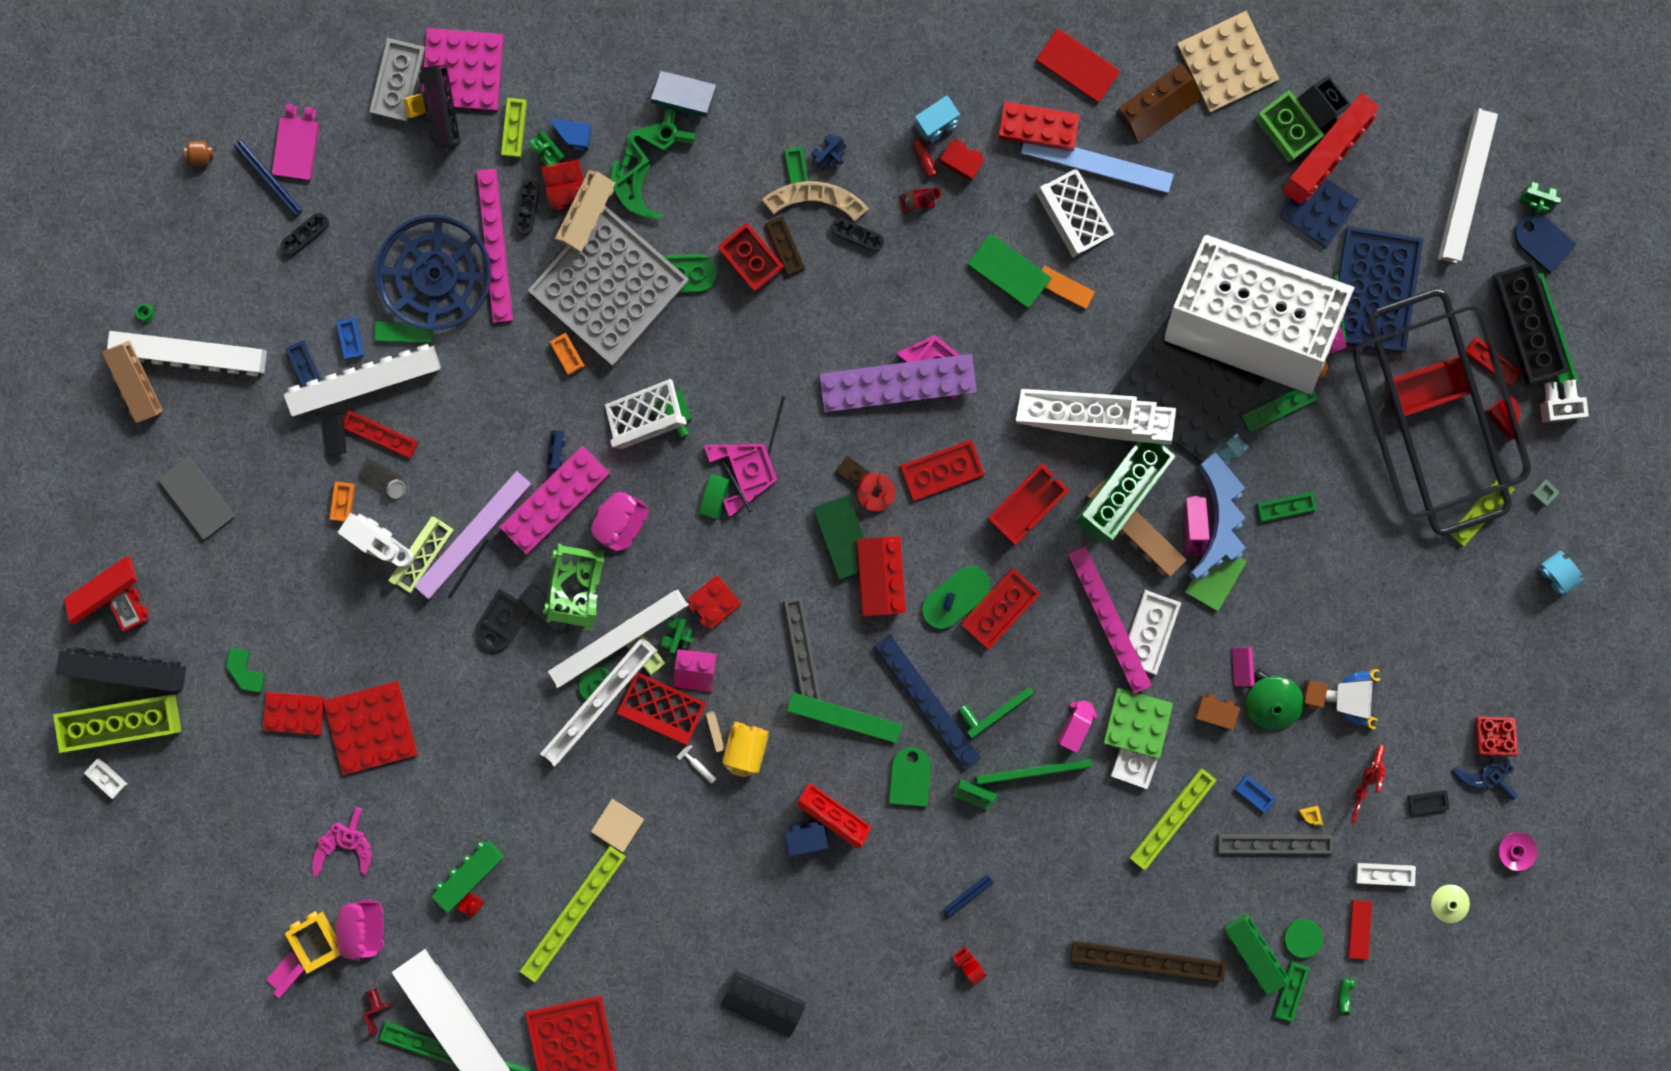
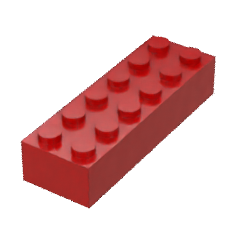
[1282,93,1380,205]

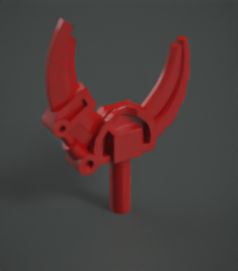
[1351,745,1385,824]

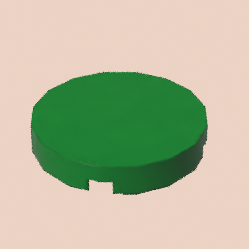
[579,666,611,701]
[1284,919,1323,958]

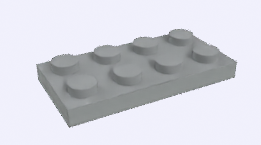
[369,38,425,122]

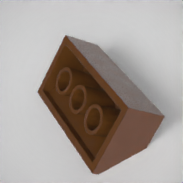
[1116,63,1200,143]

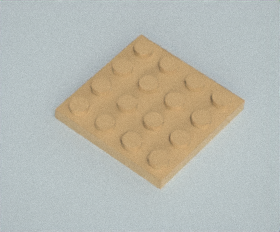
[1177,11,1279,113]

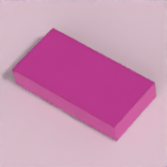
[1232,647,1255,686]

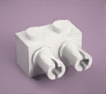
[1540,380,1589,423]

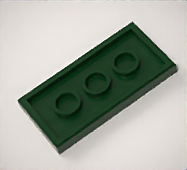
[812,495,865,580]

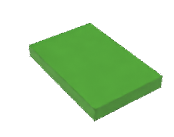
[1184,557,1247,611]

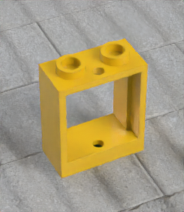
[285,911,341,974]

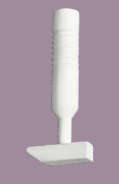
[677,745,717,784]

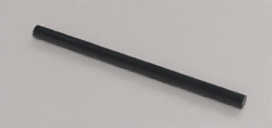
[767,396,785,456]
[720,458,752,512]
[448,538,489,598]

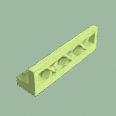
[388,517,454,593]

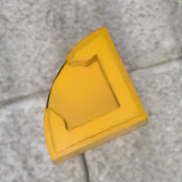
[1299,806,1323,825]

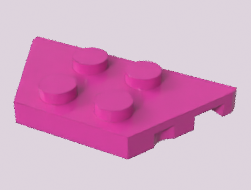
[897,335,959,400]

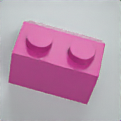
[674,649,717,692]

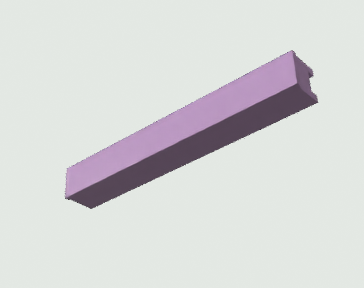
[414,471,533,599]

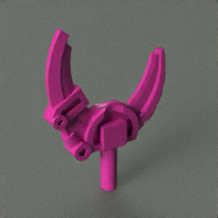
[312,807,372,877]

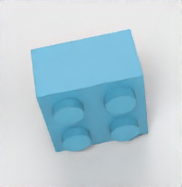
[914,95,960,143]

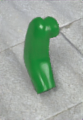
[1338,978,1355,1016]

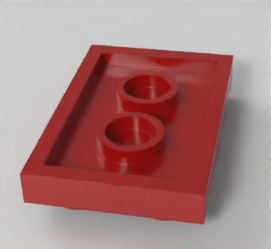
[263,692,325,735]

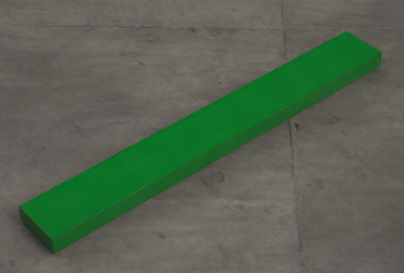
[379,1021,531,1071]

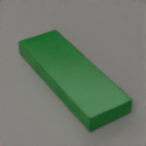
[375,321,433,343]
[1256,492,1317,522]
[1273,961,1310,1023]

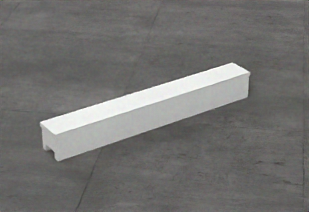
[1438,108,1498,263]
[548,589,689,688]
[540,638,657,767]

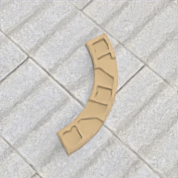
[762,181,869,222]

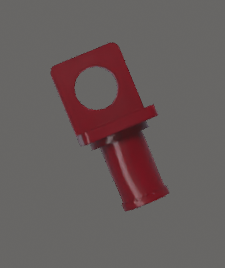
[899,187,941,214]
[363,988,393,1035]

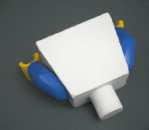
[1326,669,1380,729]

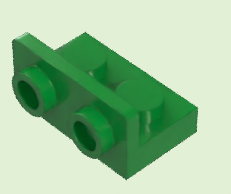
[953,778,997,810]

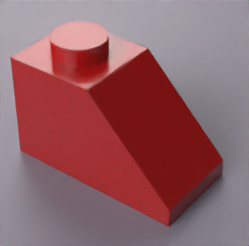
[1485,396,1520,441]

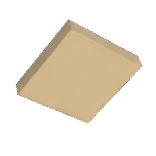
[591,799,644,852]

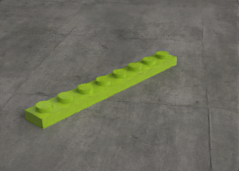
[520,845,626,982]

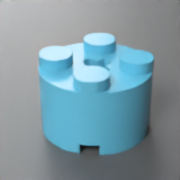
[1538,550,1585,595]

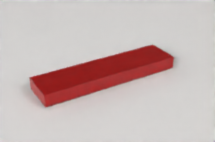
[344,410,419,459]

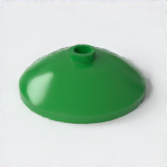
[1245,676,1304,731]

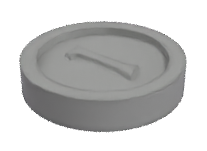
[386,479,406,499]

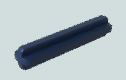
[944,875,993,917]

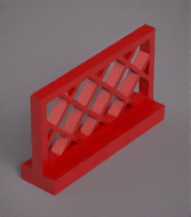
[617,673,706,745]

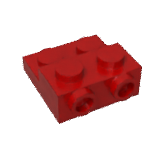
[541,159,584,210]
[687,574,742,629]

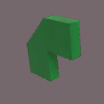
[226,648,266,693]

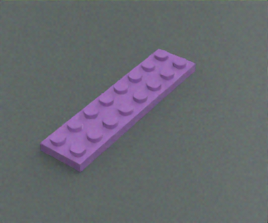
[820,354,977,412]

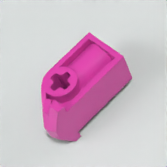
[1057,700,1097,753]

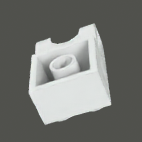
[338,513,413,568]

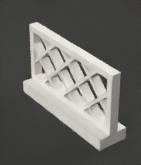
[1036,168,1114,258]
[605,379,686,449]

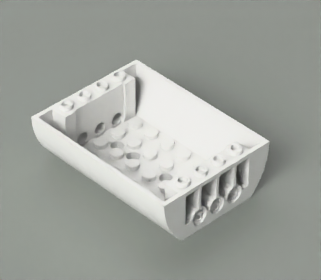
[1164,235,1355,395]

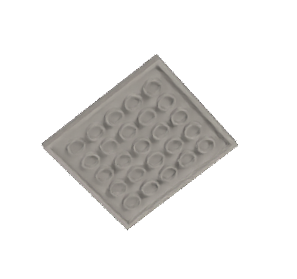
[528,206,690,366]

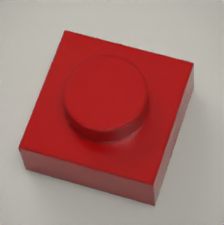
[457,892,485,917]

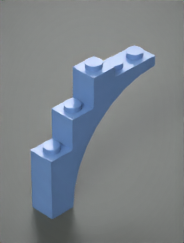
[1188,452,1246,580]

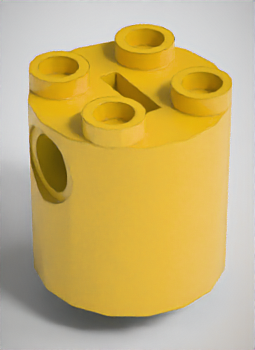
[722,722,769,777]

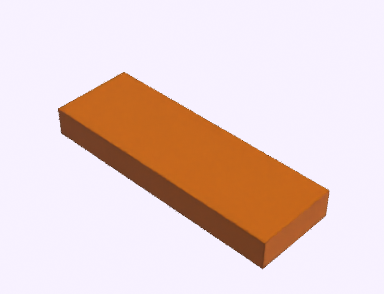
[1042,265,1095,309]

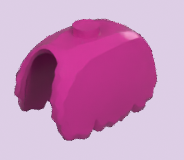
[591,492,649,551]
[336,899,384,961]

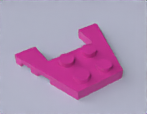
[704,444,777,516]

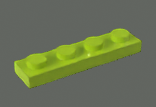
[1450,479,1515,546]

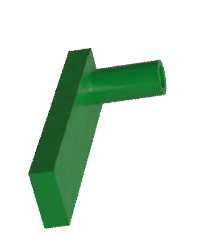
[957,687,1034,739]

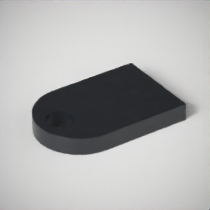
[476,589,531,650]

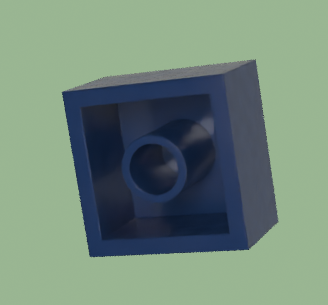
[785,819,828,856]

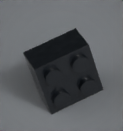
[1297,75,1351,129]

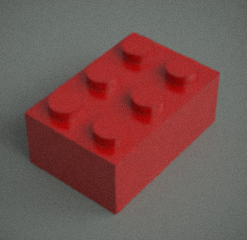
[717,222,785,294]

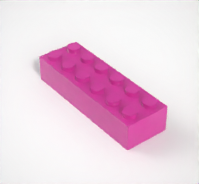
[500,446,611,555]

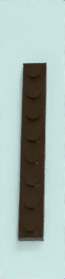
[1070,940,1226,982]

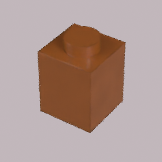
[1302,680,1328,710]

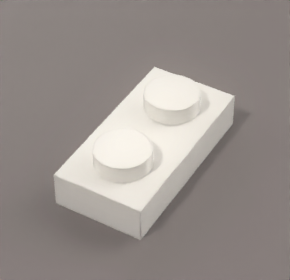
[84,758,127,799]

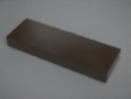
[765,216,805,276]

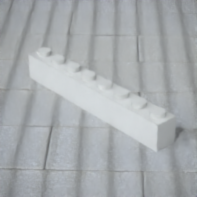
[107,331,267,377]
[284,344,441,416]

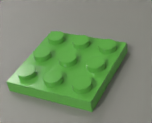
[1103,688,1173,759]

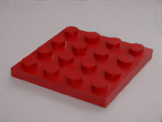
[323,681,418,775]
[525,995,618,1071]

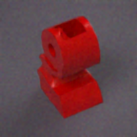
[952,946,988,985]

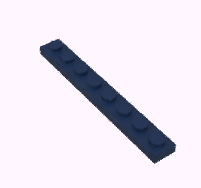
[875,635,981,769]

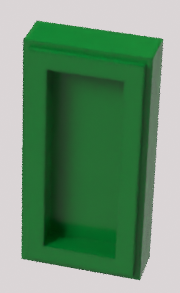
[784,146,809,184]

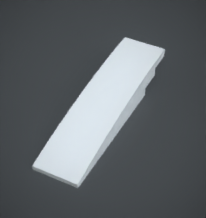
[1016,389,1176,445]
[392,949,510,1071]

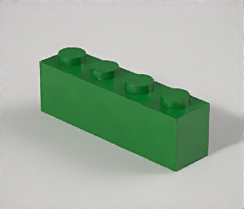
[431,840,505,913]
[1225,913,1289,995]

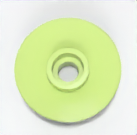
[1431,885,1470,923]

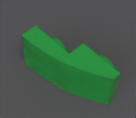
[700,474,729,519]

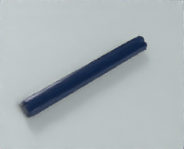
[234,140,303,217]

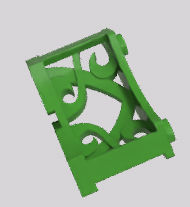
[543,544,604,630]

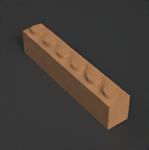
[1086,479,1186,577]

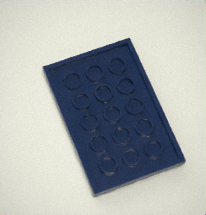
[1338,226,1423,353]

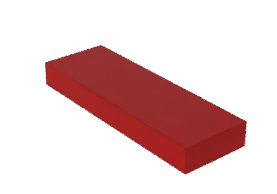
[1466,337,1522,387]
[1348,900,1372,959]

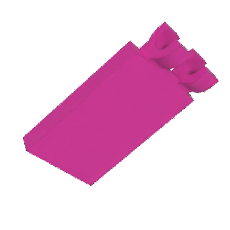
[272,104,320,181]

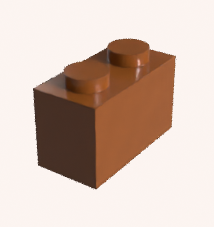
[1194,693,1240,730]

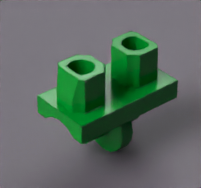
[528,130,565,166]
[1519,182,1561,215]
[661,618,695,653]

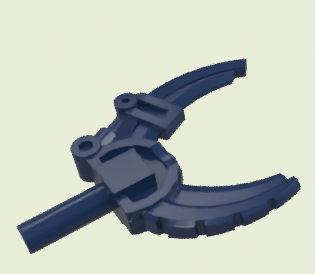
[1452,724,1518,800]

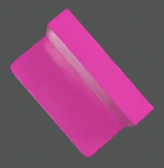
[267,952,305,998]

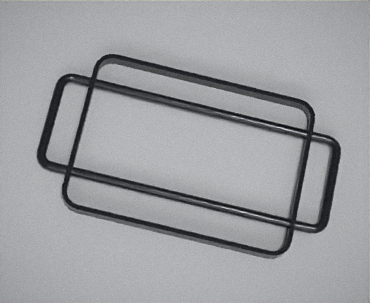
[1353,289,1531,536]

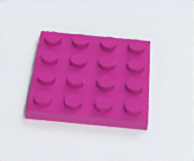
[422,28,504,111]

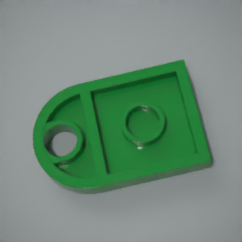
[889,747,931,807]

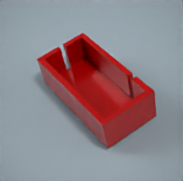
[1384,356,1470,417]
[986,463,1069,545]

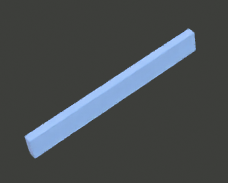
[1021,143,1174,193]

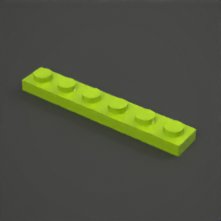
[1129,768,1217,870]

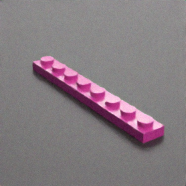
[477,169,513,323]
[1068,546,1152,694]

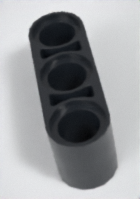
[519,583,569,634]

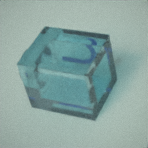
[1214,433,1249,466]

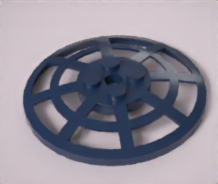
[376,215,492,330]

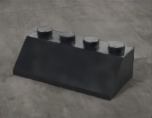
[419,64,461,146]
[720,971,806,1037]

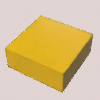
[402,94,426,118]

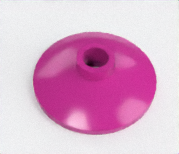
[1498,832,1538,871]

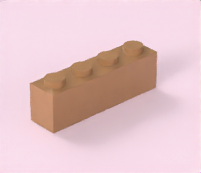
[102,340,163,423]

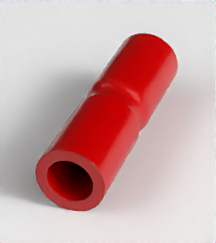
[912,138,938,178]

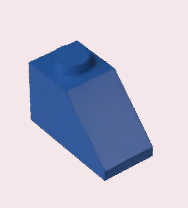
[551,119,592,152]

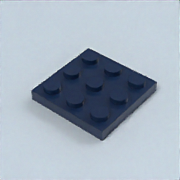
[1279,178,1359,248]

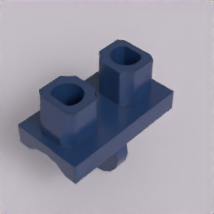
[811,134,847,171]

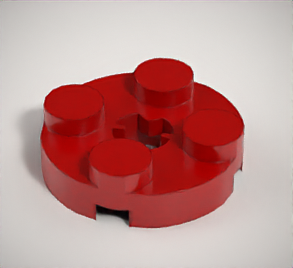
[856,472,895,511]

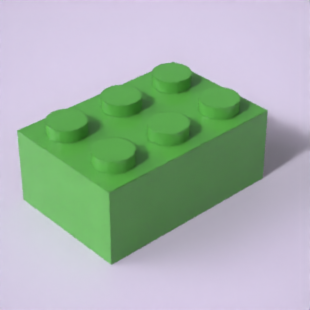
[1254,90,1325,163]

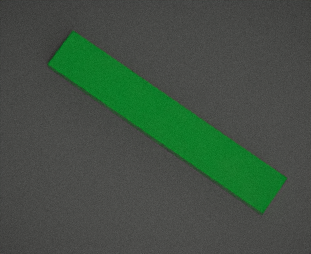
[1538,273,1579,388]
[787,692,902,743]
[976,758,1092,784]

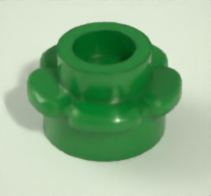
[136,303,155,322]

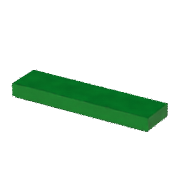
[1241,389,1318,433]

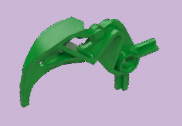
[611,107,696,220]

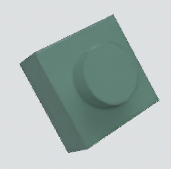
[1530,479,1560,507]

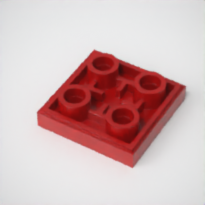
[1475,717,1518,757]

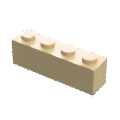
[555,170,615,251]

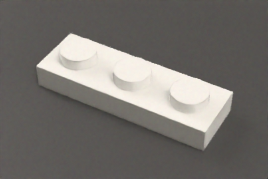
[1355,863,1416,886]

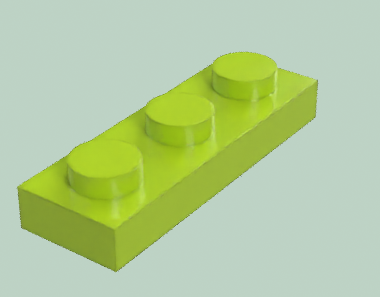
[501,98,527,158]

